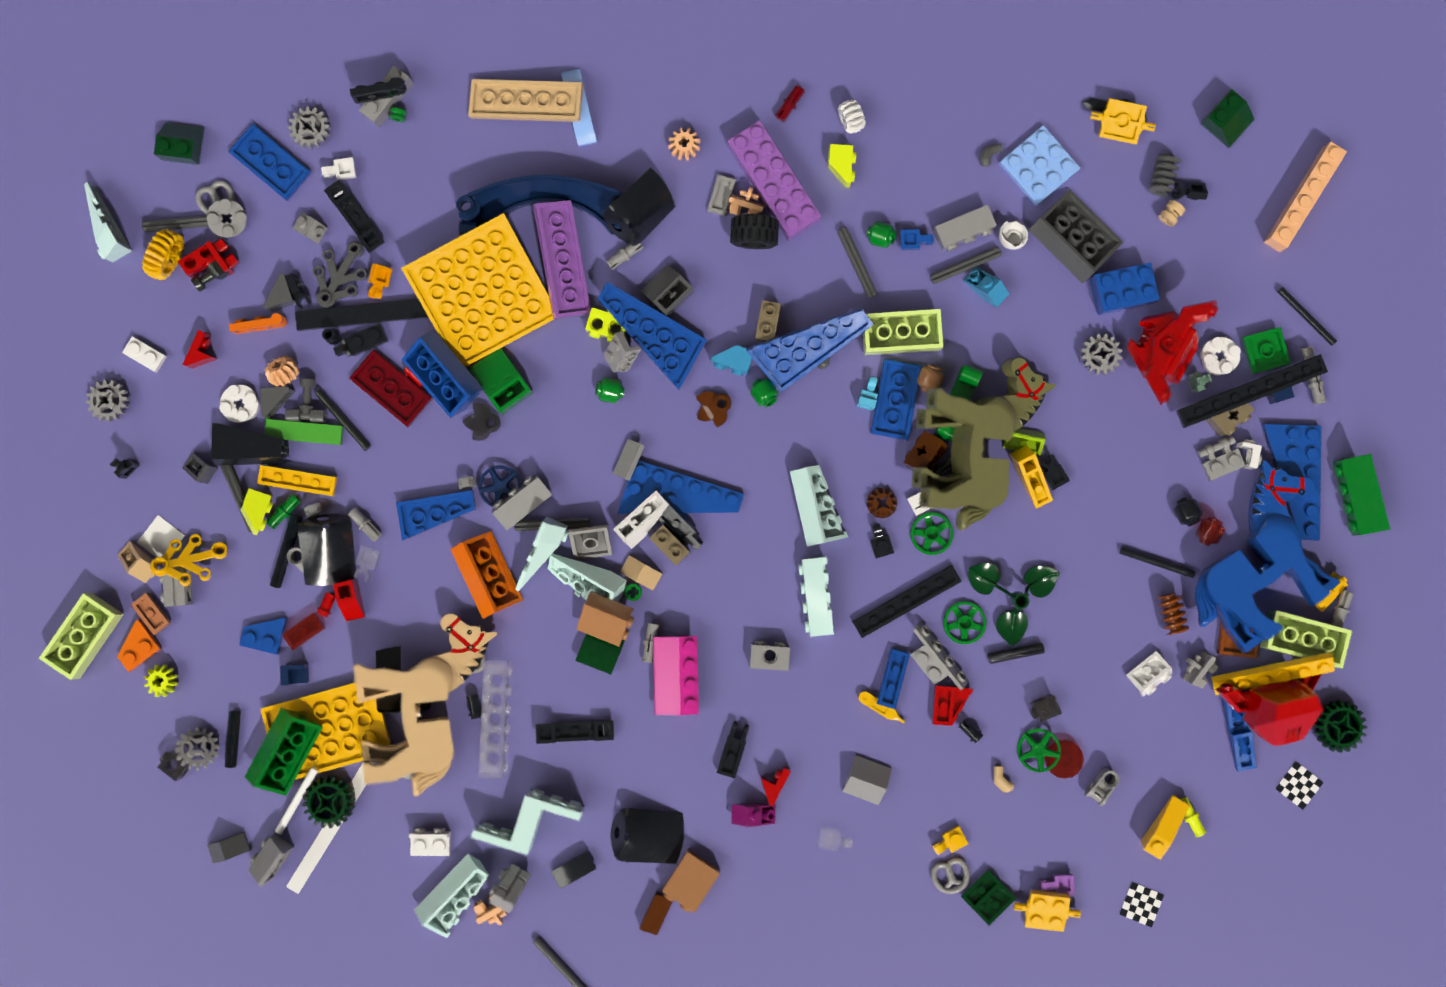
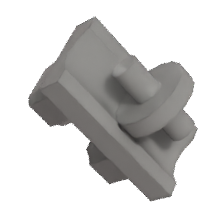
[1182,651,1219,688]

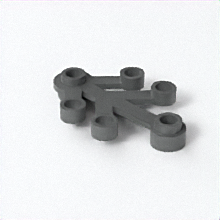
[313,241,368,308]

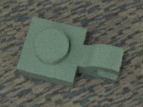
[1187,371,1212,394]

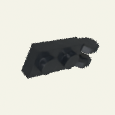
[350,77,407,104]
[716,721,749,779]

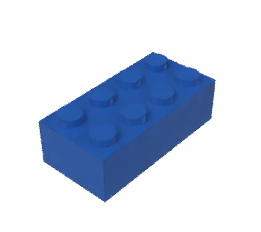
[401,330,483,418]

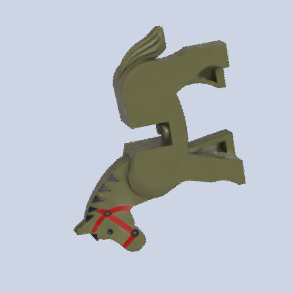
[911,358,1056,530]

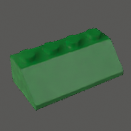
[1333,454,1391,536]
[244,707,323,796]

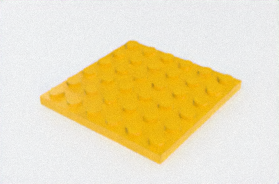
[401,213,554,367]

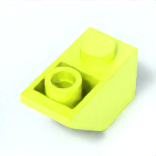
[828,144,856,188]
[241,488,273,535]

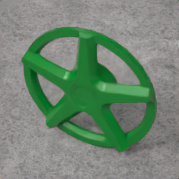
[910,512,953,555]
[943,601,986,644]
[1017,728,1061,772]

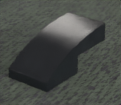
[551,851,596,889]

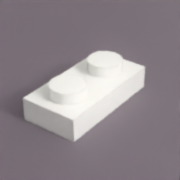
[122,336,167,373]

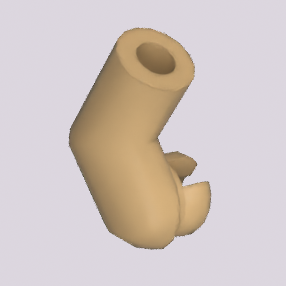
[994,766,1014,793]

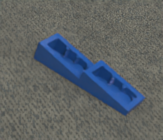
[1221,690,1257,771]

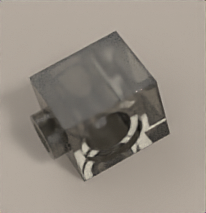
[1029,694,1062,722]
[157,750,189,781]

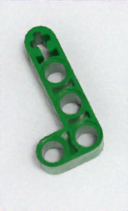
[935,364,983,442]

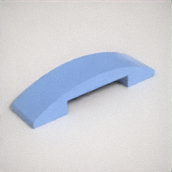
[561,69,597,147]

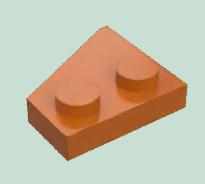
[117,619,162,672]

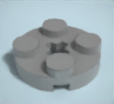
[207,199,247,238]

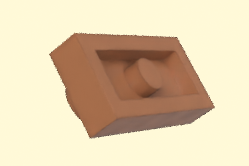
[131,593,171,635]

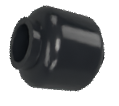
[1174,497,1203,527]

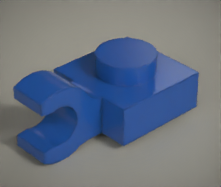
[900,229,933,250]

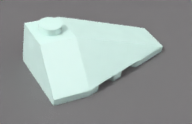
[84,182,132,263]
[515,517,569,591]
[548,553,627,602]

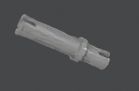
[1300,346,1327,405]

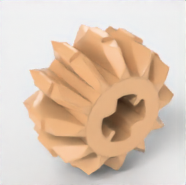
[668,128,700,161]
[264,355,299,387]

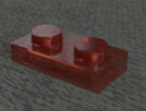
[282,612,326,651]

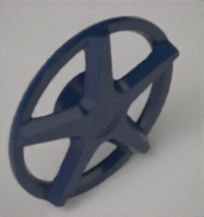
[478,465,522,507]

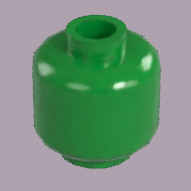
[867,221,896,248]
[595,377,624,404]
[750,379,779,408]

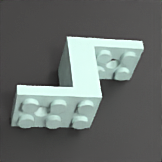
[471,789,585,855]

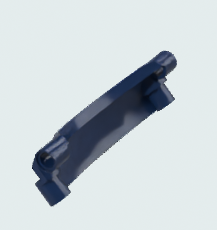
[456,175,632,236]

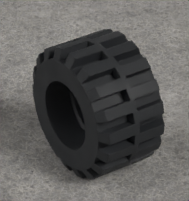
[730,214,779,249]

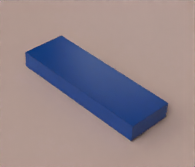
[876,648,910,709]

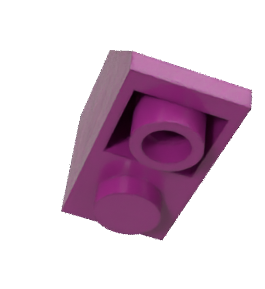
[731,803,776,827]

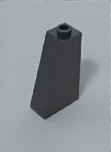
[211,423,289,466]

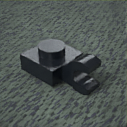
[1171,181,1208,200]
[285,274,312,308]
[110,458,140,479]
[870,523,894,559]

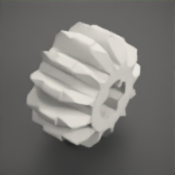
[838,99,866,134]

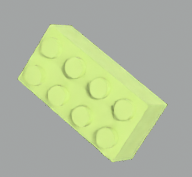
[863,309,943,355]
[39,593,124,680]
[1259,610,1352,668]

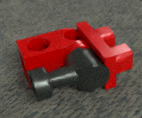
[177,238,240,292]

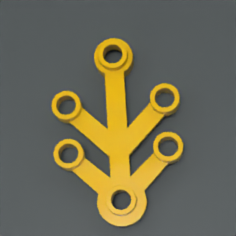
[150,534,228,586]

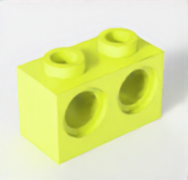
[585,308,626,342]

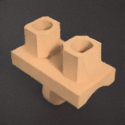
[729,187,764,215]
[473,895,507,926]

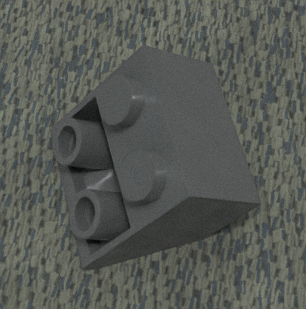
[640,265,694,317]

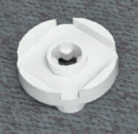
[1200,337,1241,376]
[219,385,260,423]

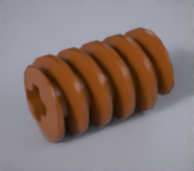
[1157,593,1189,635]

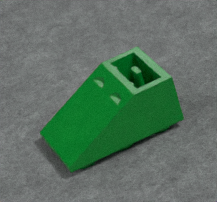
[469,348,533,415]

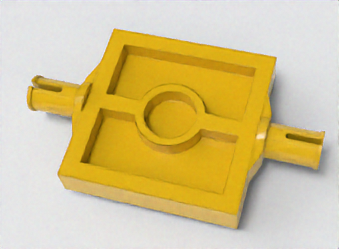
[1090,98,1156,144]
[1013,890,1081,932]

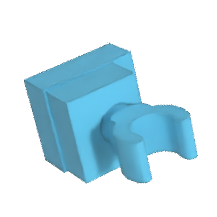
[857,376,878,411]

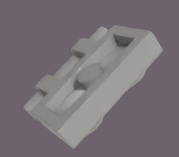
[1197,436,1246,481]

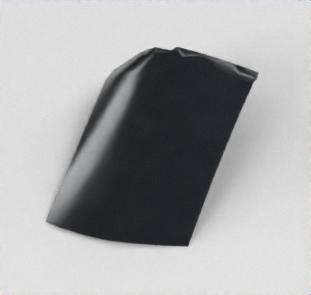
[604,167,675,246]
[298,514,357,586]
[376,646,431,713]
[611,808,684,864]

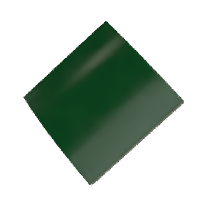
[575,634,625,675]
[961,869,1017,926]

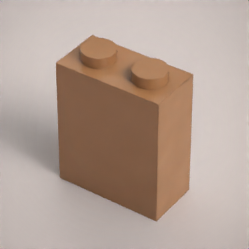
[576,592,634,647]
[662,849,720,913]

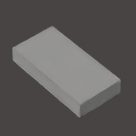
[707,174,736,217]
[613,439,644,481]

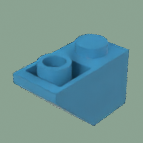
[963,267,1010,308]
[711,345,753,377]

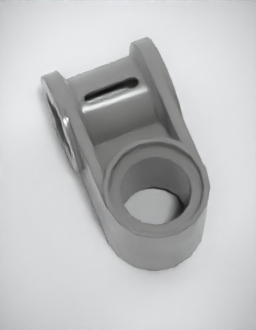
[1084,768,1119,806]

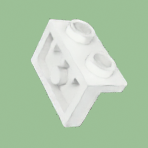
[1126,651,1172,697]
[409,828,451,856]

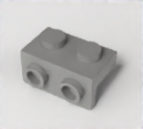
[604,332,641,373]

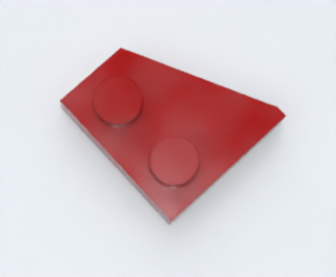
[932,685,973,726]

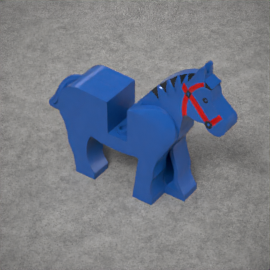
[1195,460,1340,653]

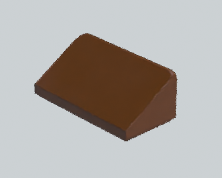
[639,891,672,935]

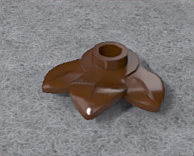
[696,391,731,427]

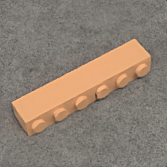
[1263,142,1347,252]

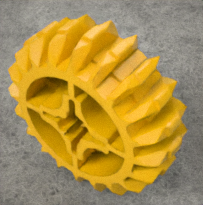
[142,229,184,280]

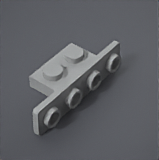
[910,621,968,690]

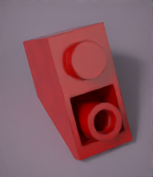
[333,580,365,621]

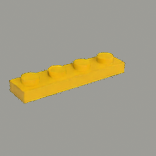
[257,465,338,496]

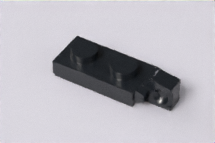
[333,323,389,357]
[658,502,703,550]

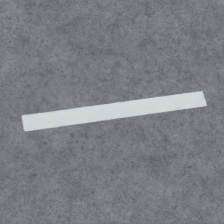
[286,762,372,894]

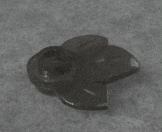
[463,403,501,441]

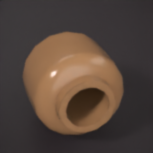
[917,364,945,393]

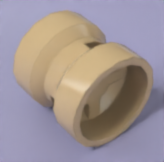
[1158,200,1185,227]

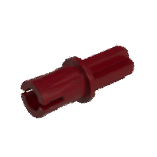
[775,85,805,122]

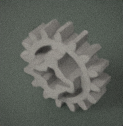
[288,106,331,150]
[1080,334,1123,375]
[85,380,130,422]
[175,727,219,771]

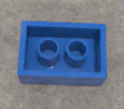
[1090,262,1160,316]

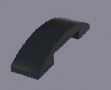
[324,180,385,253]
[535,720,614,744]

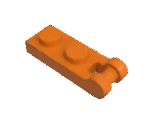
[229,313,287,334]

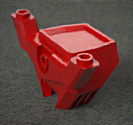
[1127,300,1218,405]
[1215,674,1323,746]

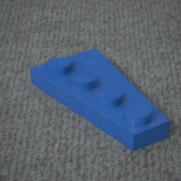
[396,490,476,540]

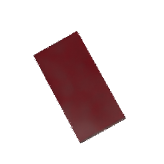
[349,349,433,427]

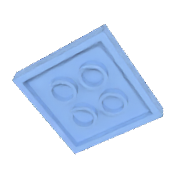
[999,125,1080,206]

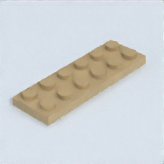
[468,79,584,122]

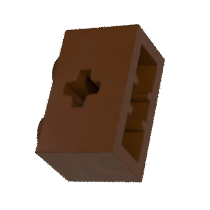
[904,430,948,472]

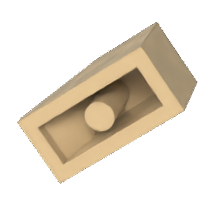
[117,541,158,583]

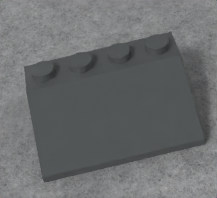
[1029,189,1123,284]

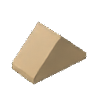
[620,555,662,590]

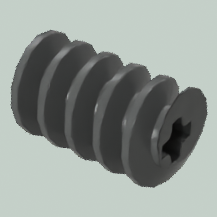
[1148,154,1181,197]

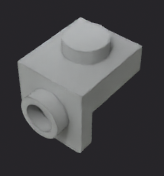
[292,213,328,244]

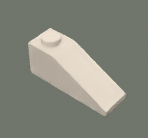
[613,491,669,549]

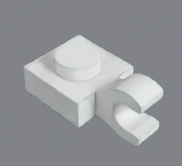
[321,157,357,180]

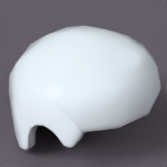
[999,221,1028,250]

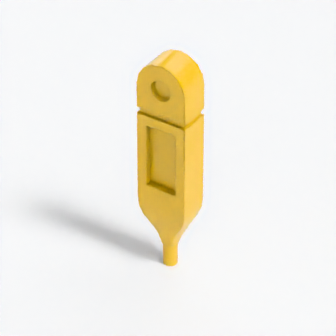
[858,691,905,724]

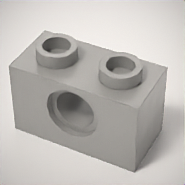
[750,641,790,671]

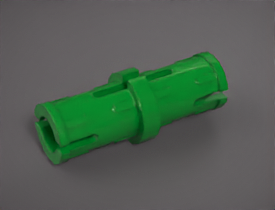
[266,493,301,530]

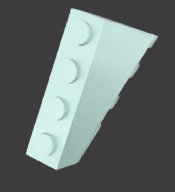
[790,465,848,547]
[798,557,834,637]
[414,854,489,938]

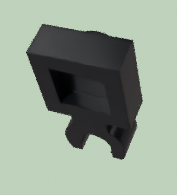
[1039,454,1070,490]

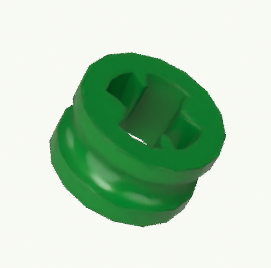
[389,107,407,122]
[624,584,642,601]

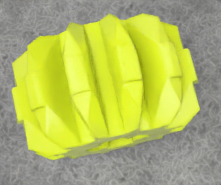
[144,664,179,697]

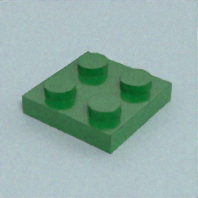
[1241,327,1291,374]

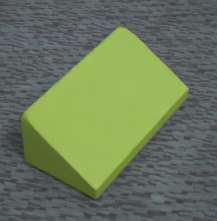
[1003,428,1046,456]

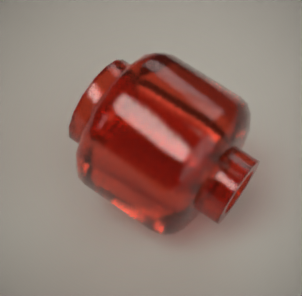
[1196,516,1225,546]

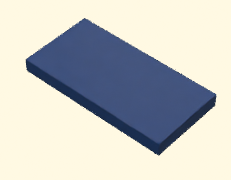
[228,123,312,201]
[870,359,922,441]

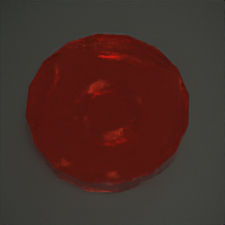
[1044,739,1084,779]

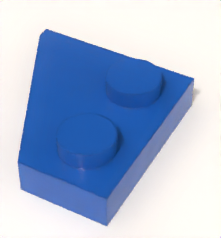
[239,618,288,655]

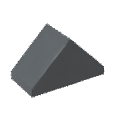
[263,273,296,311]
[260,387,295,419]
[183,452,218,484]
[207,832,251,863]

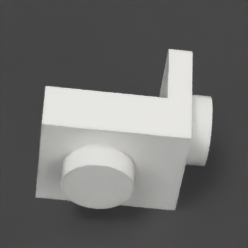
[1237,440,1262,470]

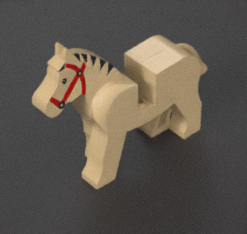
[354,613,497,796]

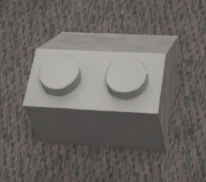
[248,834,294,887]

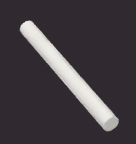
[275,766,319,834]

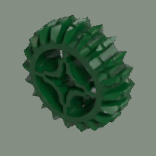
[1313,700,1368,753]
[302,775,356,828]

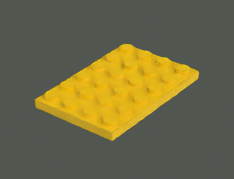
[260,683,392,779]

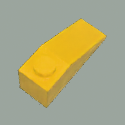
[1010,445,1053,509]
[1140,795,1190,860]

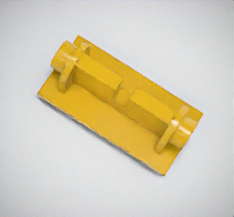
[1314,571,1348,612]

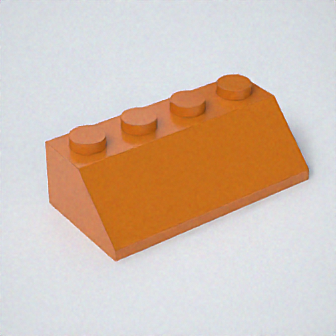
[450,531,523,619]

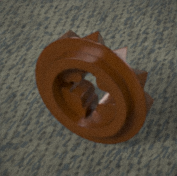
[867,488,897,518]

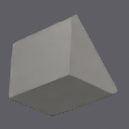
[568,525,612,560]
[842,755,892,805]

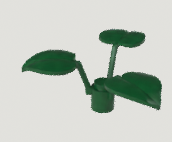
[968,562,1060,646]

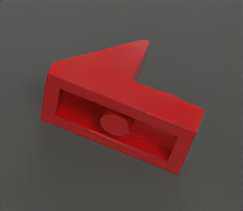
[182,330,216,369]
[761,766,791,806]

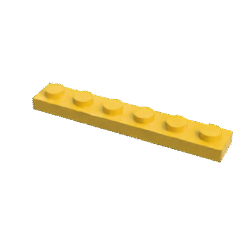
[1211,652,1335,695]

